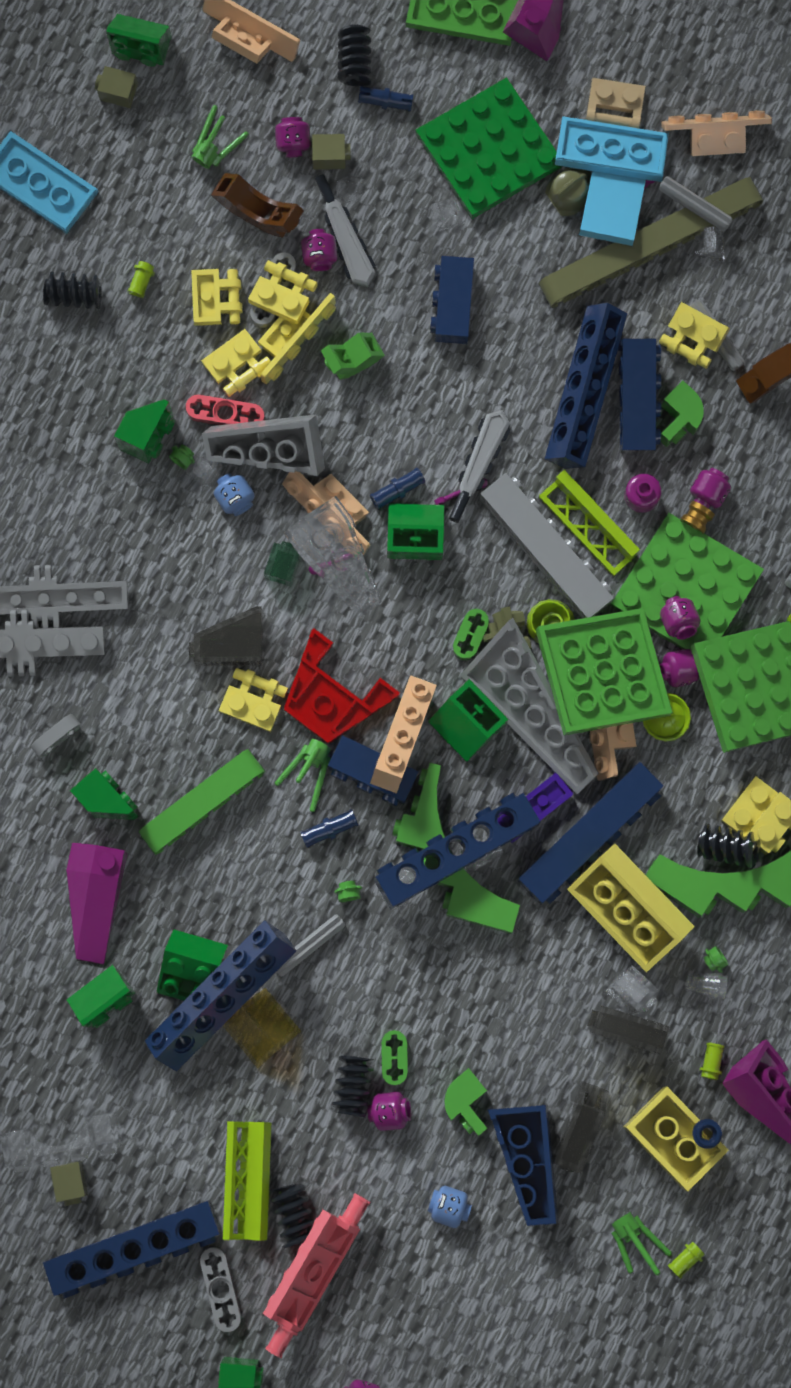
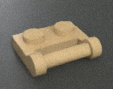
[586,78,645,128]

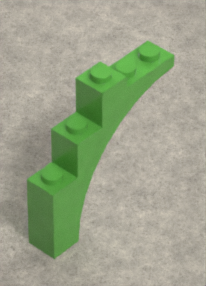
[392,763,520,934]
[645,850,791,918]

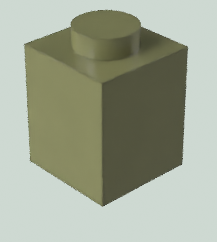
[95,66,138,109]
[312,134,351,170]
[50,1161,88,1206]

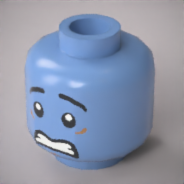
[214,473,255,516]
[427,1186,472,1228]

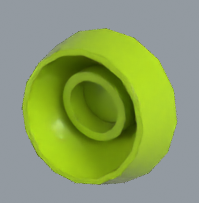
[526,599,575,643]
[643,693,691,741]

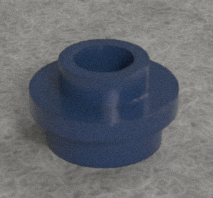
[692,1119,722,1149]

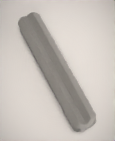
[659,177,732,231]
[690,299,745,371]
[277,914,345,977]

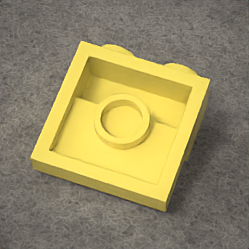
[721,776,791,855]

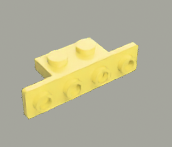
[258,293,336,384]

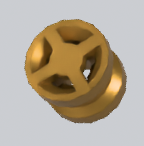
[680,501,715,534]

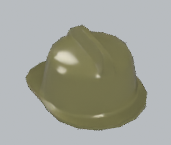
[545,167,592,216]

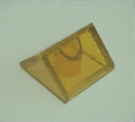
[223,988,302,1068]

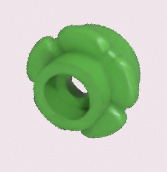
[169,445,195,470]
[335,881,362,902]
[703,946,729,973]

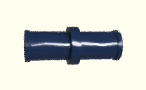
[358,86,413,112]
[369,468,426,510]
[300,809,359,848]

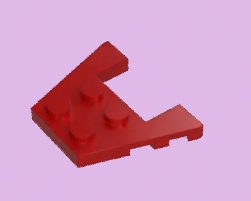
[284,628,400,744]

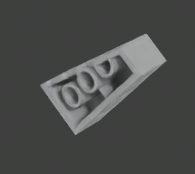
[202,415,325,476]

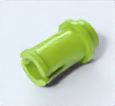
[127,261,155,298]
[699,1042,725,1080]
[668,1242,705,1279]

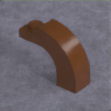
[211,173,304,238]
[736,343,791,404]

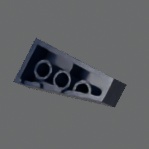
[618,338,661,451]
[488,1105,558,1226]

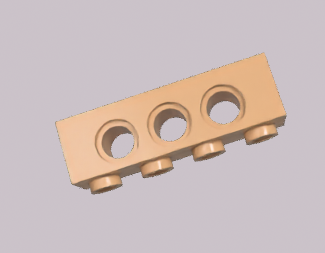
[370,675,437,793]

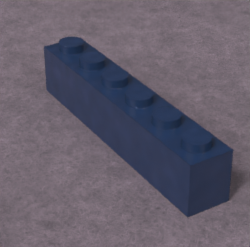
[517,762,664,905]

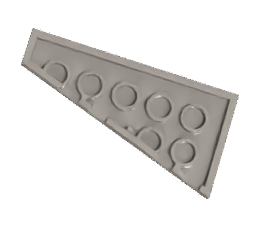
[460,618,599,795]

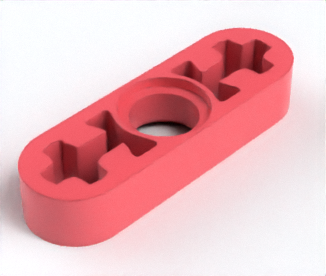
[186,395,265,425]

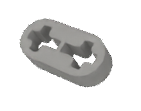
[31,714,81,758]

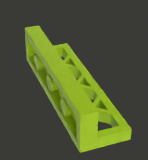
[538,470,640,577]
[223,1121,272,1241]

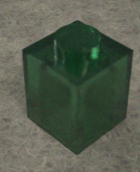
[264,541,302,587]

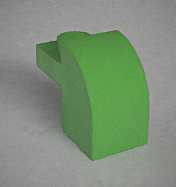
[321,333,385,380]
[661,380,704,447]
[444,1068,487,1136]

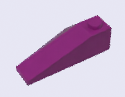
[503,0,564,61]
[66,843,128,964]
[722,1039,791,1145]

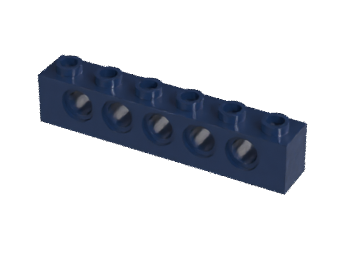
[544,303,628,469]
[374,793,541,910]
[145,920,297,1072]
[43,1200,221,1299]

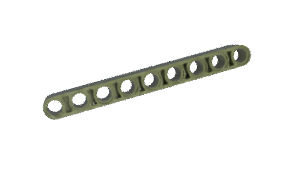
[538,177,764,308]

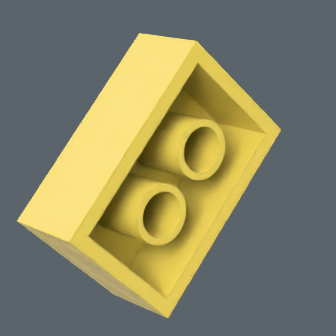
[623,1087,729,1191]

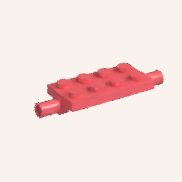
[263,1193,371,1358]

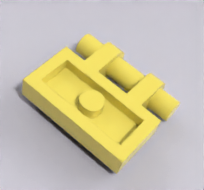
[248,260,318,325]
[191,269,243,326]
[659,302,730,369]
[201,329,271,397]
[219,668,288,732]

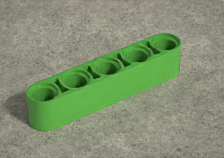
[138,749,266,855]

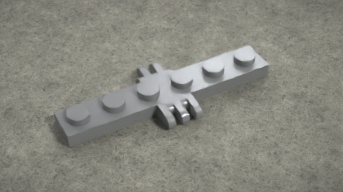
[0,565,129,628]
[0,610,105,677]

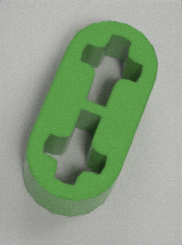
[453,609,489,660]
[381,1030,408,1085]

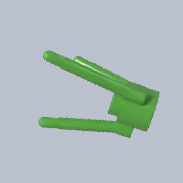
[191,105,249,169]
[275,739,331,812]
[611,1212,672,1276]

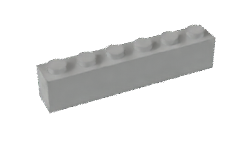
[480,473,614,619]

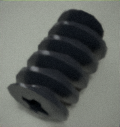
[338,25,371,87]
[43,271,102,309]
[697,823,761,868]
[331,1055,374,1117]
[269,1184,314,1248]

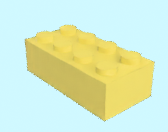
[567,844,695,972]

